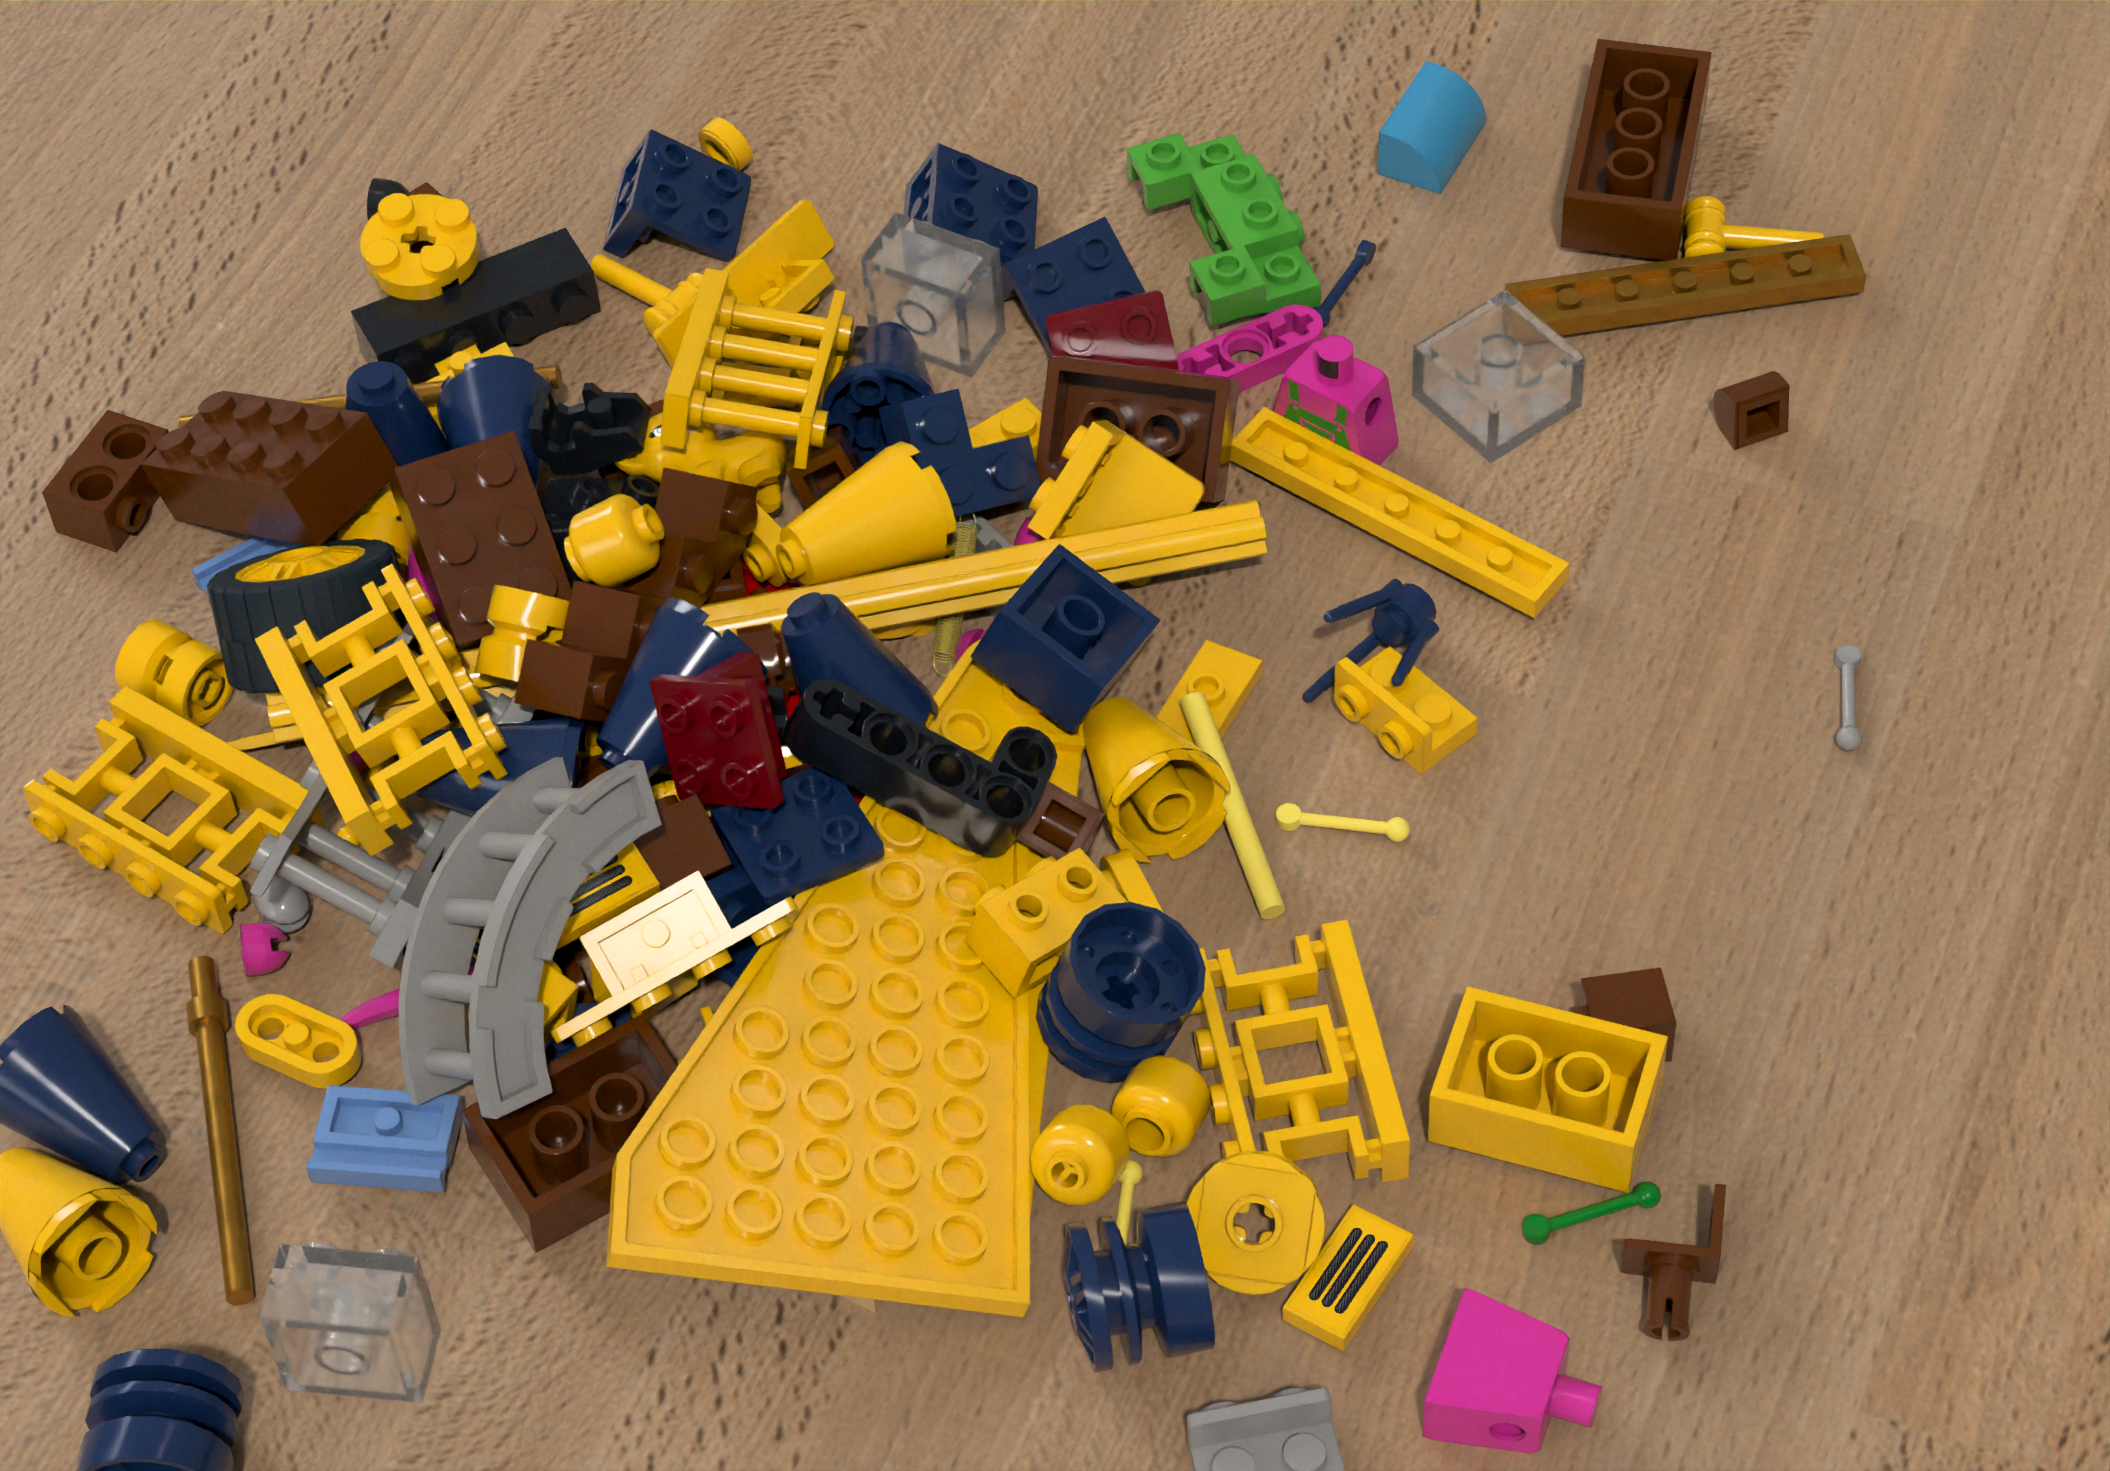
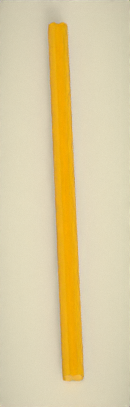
[266,500,1267,744]

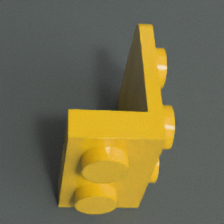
[1027,420,1205,586]

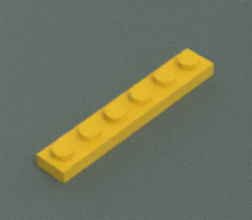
[1230,407,1570,618]

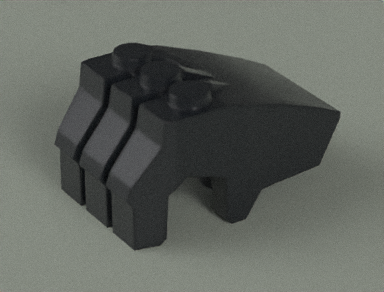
[528,382,652,476]

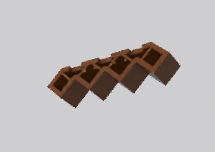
[514,468,758,721]

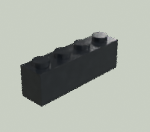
[351,228,601,384]

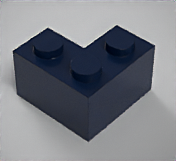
[878,389,1041,517]

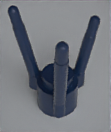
[1302,579,1439,703]

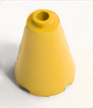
[776,441,957,586]
[1082,697,1231,863]
[0,1147,157,1317]

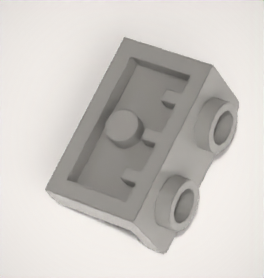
[1187,1388,1345,1471]

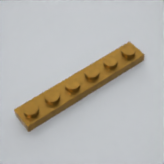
[1504,234,1866,342]

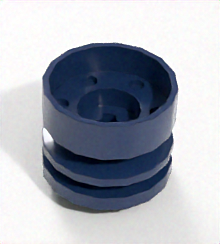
[1036,902,1206,1083]
[1063,1201,1215,1372]
[76,1349,244,1471]

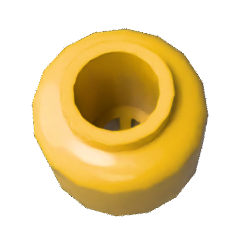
[564,493,664,588]
[1111,1055,1211,1158]
[1030,1105,1130,1206]

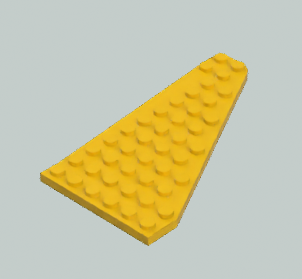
[606,639,1085,1317]

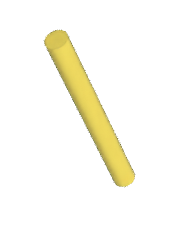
[1180,692,1285,919]

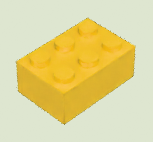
[1428,986,1668,1193]

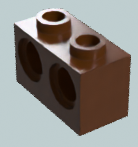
[42,410,169,553]

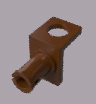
[1621,1183,1726,1341]

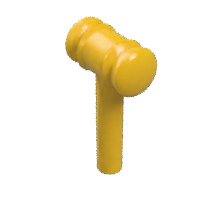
[1684,196,1824,258]
[590,254,703,336]

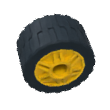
[207,539,415,693]

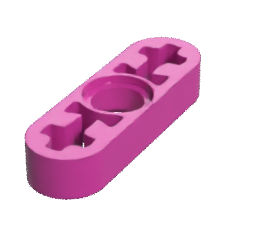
[1176,305,1323,392]

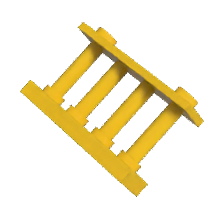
[660,268,854,470]

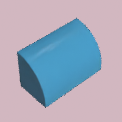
[1378,61,1487,194]

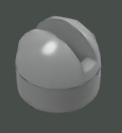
[253,877,310,933]

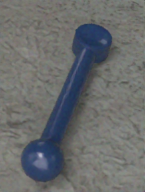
[1313,240,1376,328]

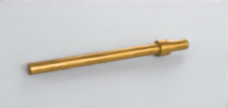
[186,956,254,1305]

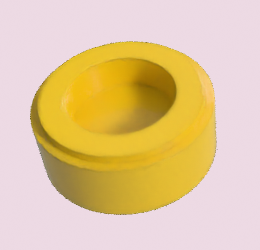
[698,117,753,171]

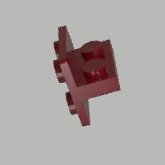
[1045,290,1180,371]
[650,652,787,809]

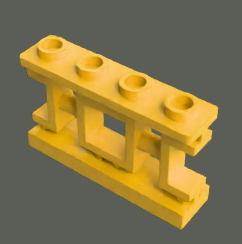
[255,563,508,857]
[22,685,326,934]
[1189,919,1410,1182]

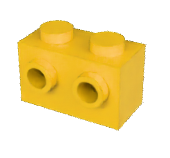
[964,847,1127,999]

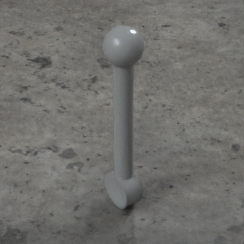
[1835,644,1862,751]

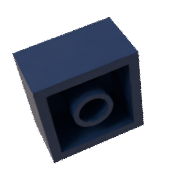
[970,543,1161,734]

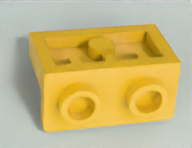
[1334,646,1478,774]

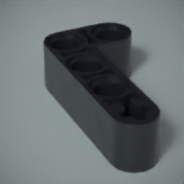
[784,679,1057,857]

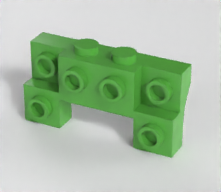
[1126,133,1321,326]

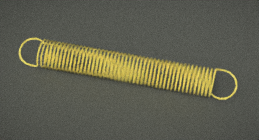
[932,513,978,677]

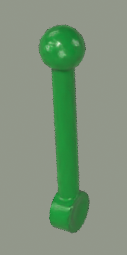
[1522,1181,1661,1245]

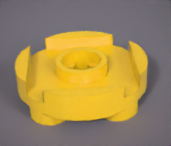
[360,193,480,300]
[1187,1151,1326,1295]

